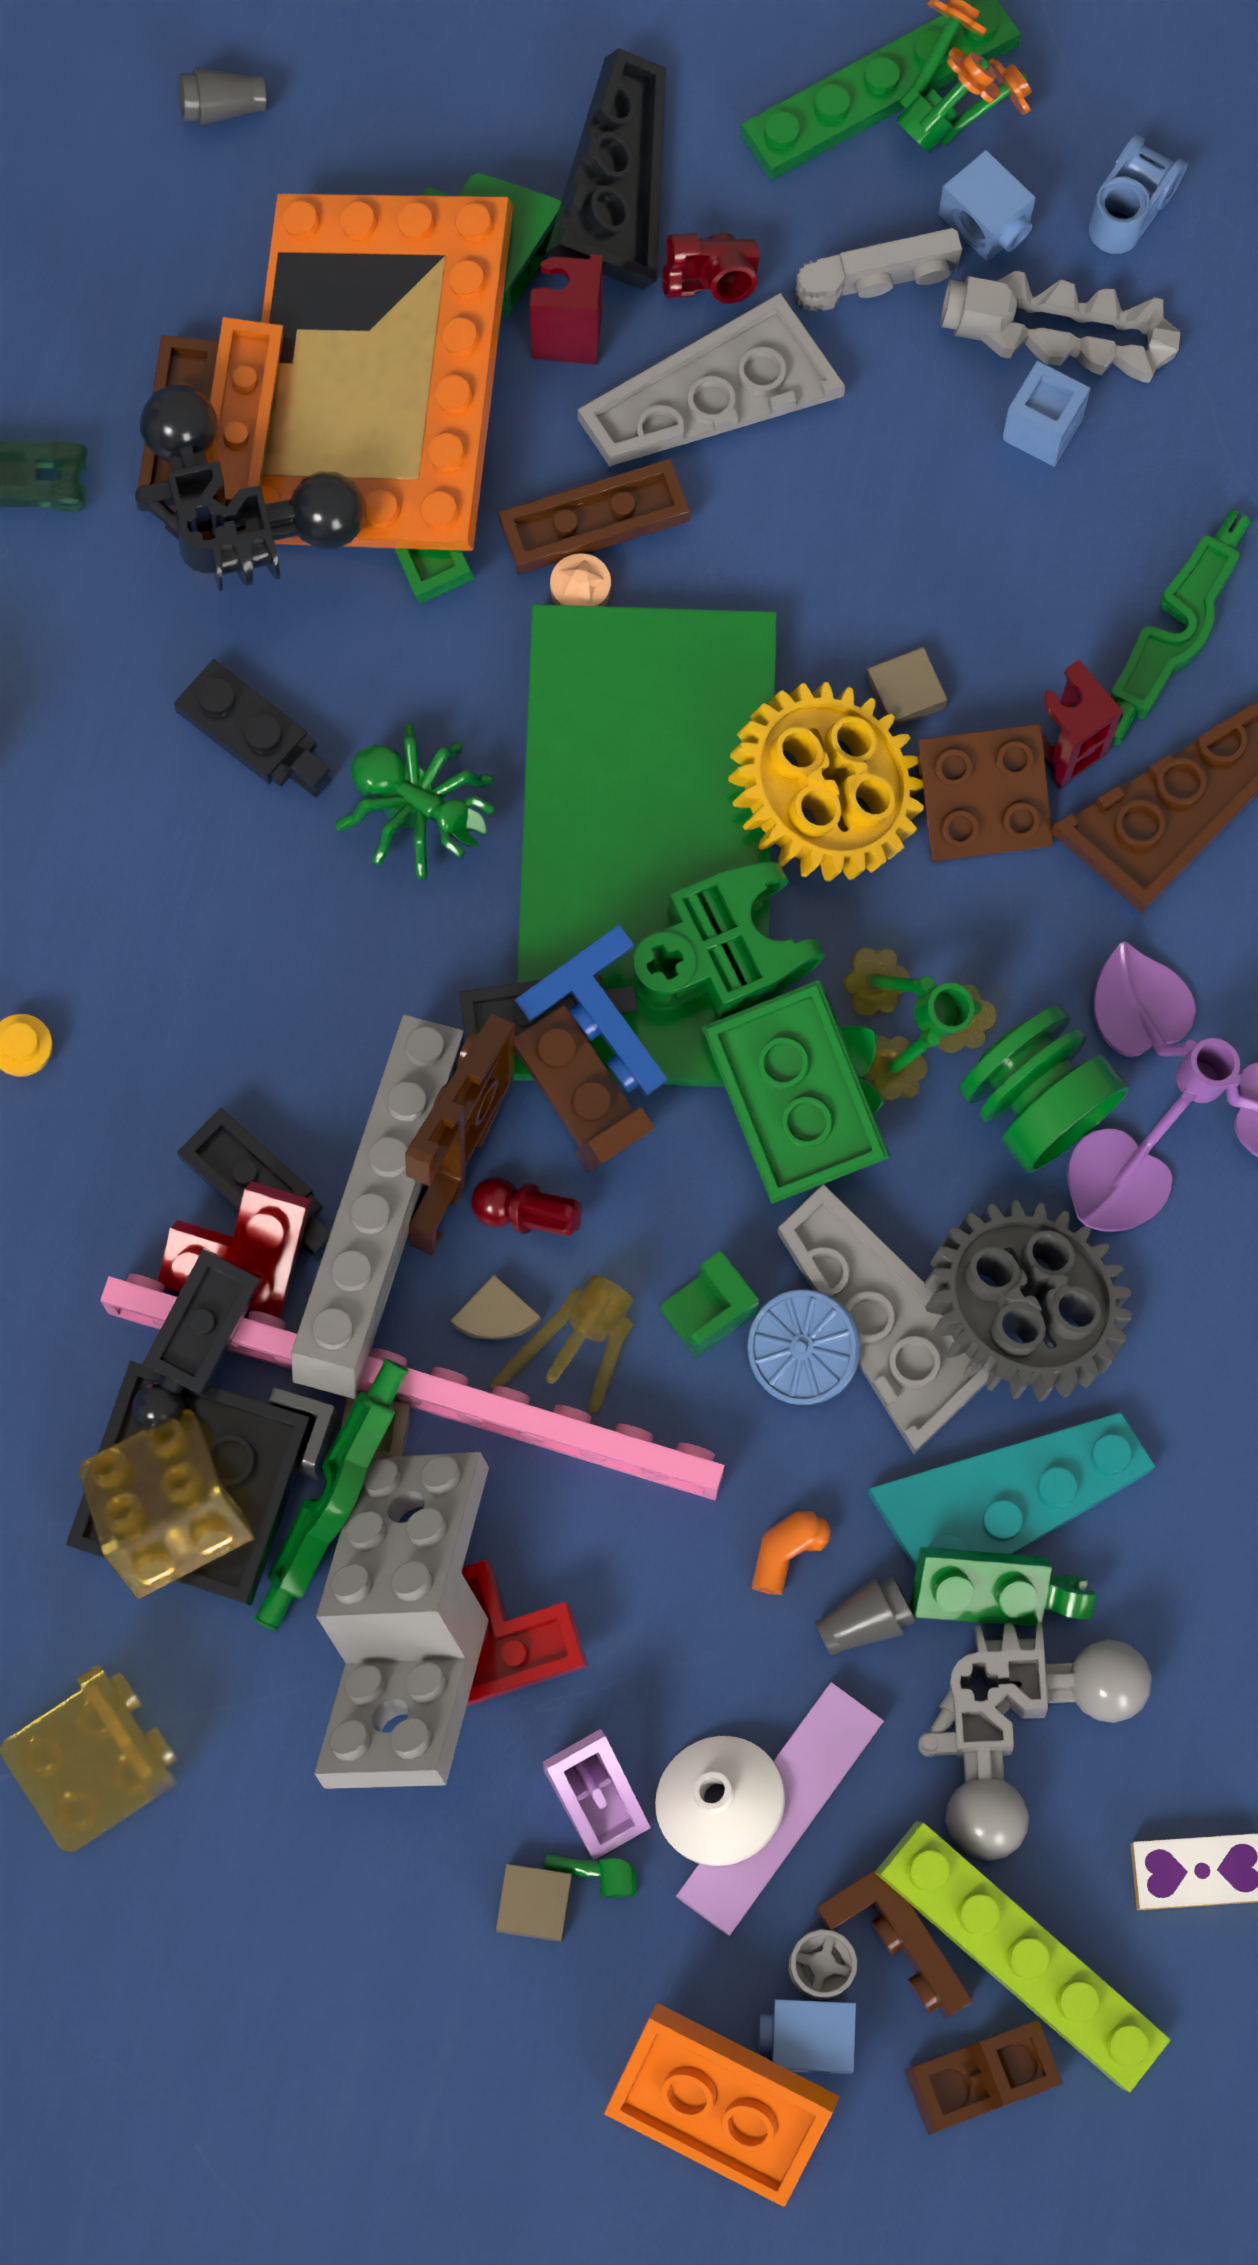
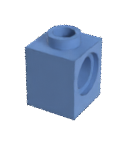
[938,150,1036,262]
[758,1999,856,2075]

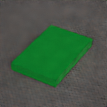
[702,980,891,1204]

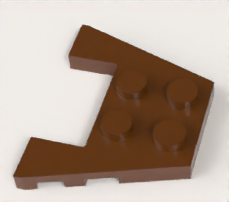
[405,1013,515,1255]

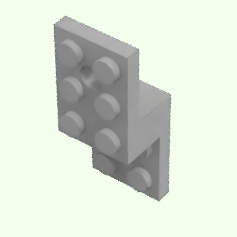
[314,1452,489,1789]

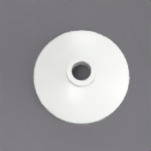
[655,1736,785,1866]

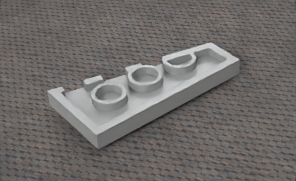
[577,293,845,467]
[778,1184,989,1455]

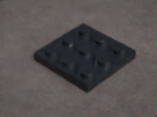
[66,1360,315,1606]

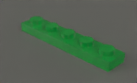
[741,0,1021,181]

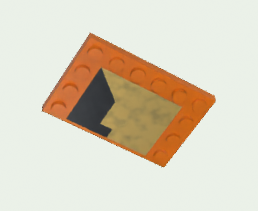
[261,194,514,551]

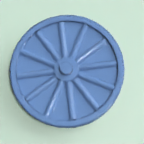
[747,1289,861,1405]

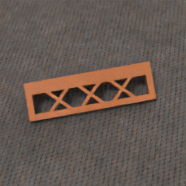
[190,317,283,569]

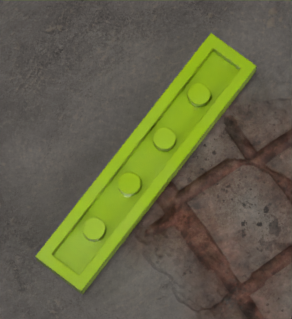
[875,1821,1171,2092]

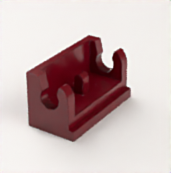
[530,254,603,365]
[1042,659,1123,789]

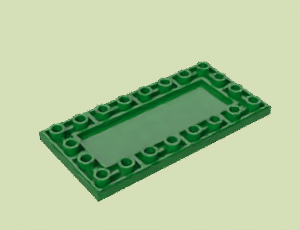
[513,604,777,1087]

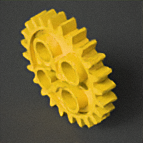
[728,682,924,882]

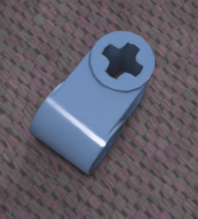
[1088,134,1188,254]

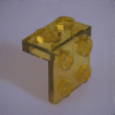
[79,1409,254,1599]
[0,1664,178,1853]

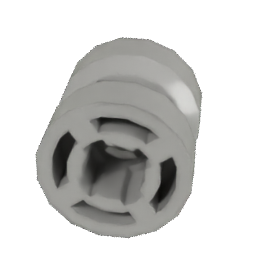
[788,1929,857,2001]

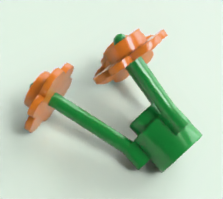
[896,0,1032,153]

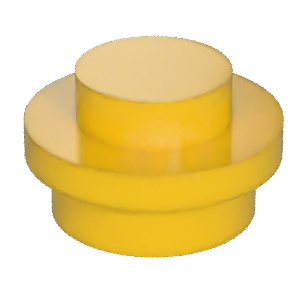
[0,1014,53,1077]

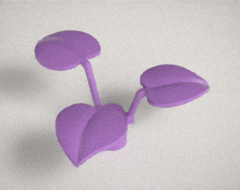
[1067,941,1258,1232]

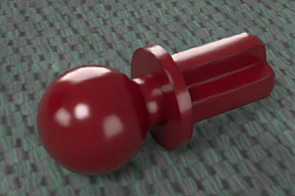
[471,1177,582,1236]

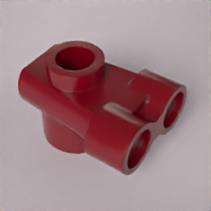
[662,232,760,304]

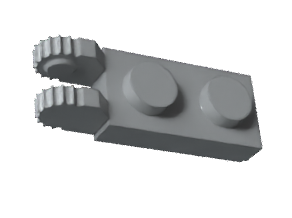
[795,228,962,313]

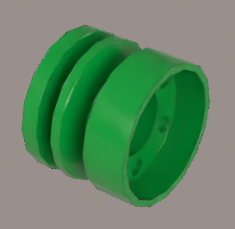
[958,1005,1130,1173]

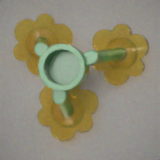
[843,947,997,1101]

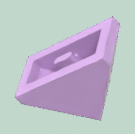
[543,1729,651,1860]

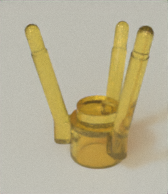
[490,1275,634,1413]

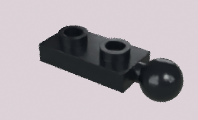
[132,1249,264,1434]

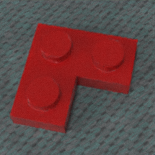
[158,1181,312,1319]
[461,1560,589,1707]

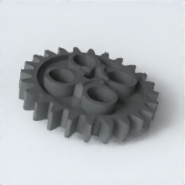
[924,1200,1132,1402]

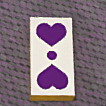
[1130,1834,1258,1910]

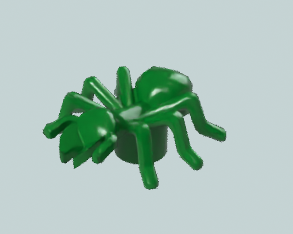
[335,724,495,880]

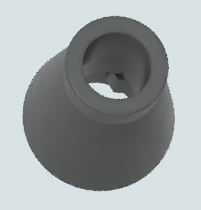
[178,67,266,127]
[815,1575,917,1656]

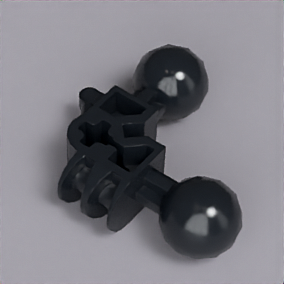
[135,385,366,592]

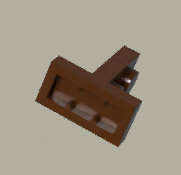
[515,1005,655,1174]
[814,1867,973,2019]

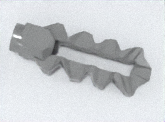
[940,271,1181,383]

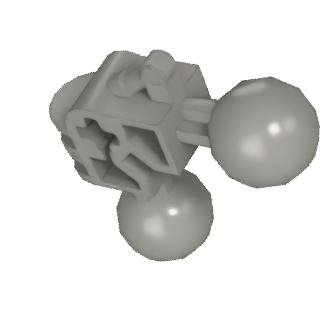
[918,1622,1153,1861]

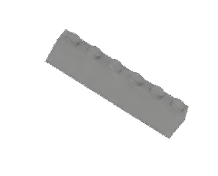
[291,1015,464,1399]

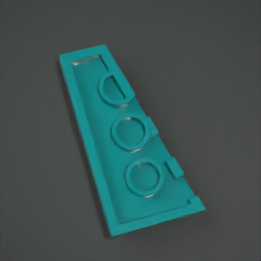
[867,1412,1156,1571]

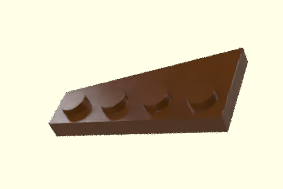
[1051,701,1258,914]

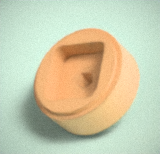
[550,553,611,606]

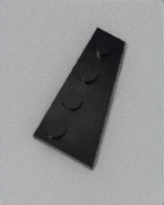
[546,48,666,290]

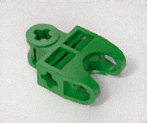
[631,862,825,1020]

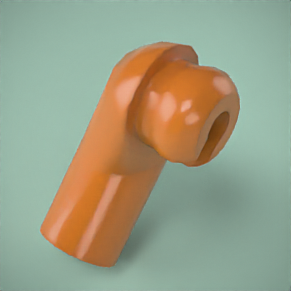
[751,1511,831,1595]

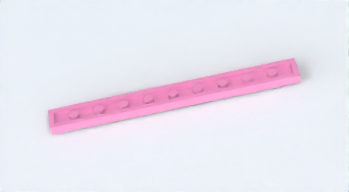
[100,1274,725,1501]

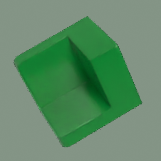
[661,1250,759,1358]

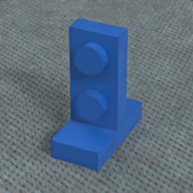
[515,925,668,1097]

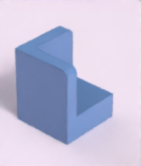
[1003,361,1090,467]

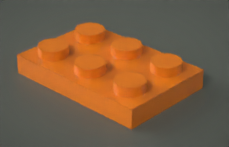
[604,2003,840,2207]

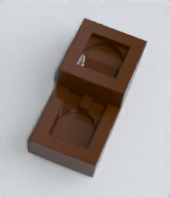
[904,2019,1063,2135]

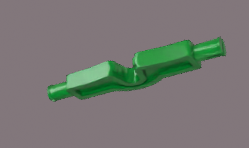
[1110,510,1251,746]
[253,1358,409,1631]

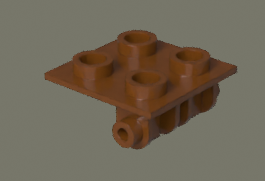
[916,723,1053,862]

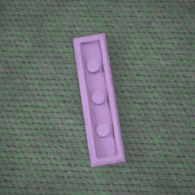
[676,1682,884,1937]

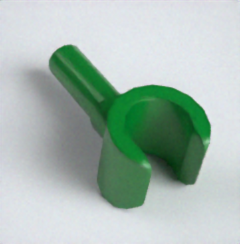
[544,1853,637,1898]

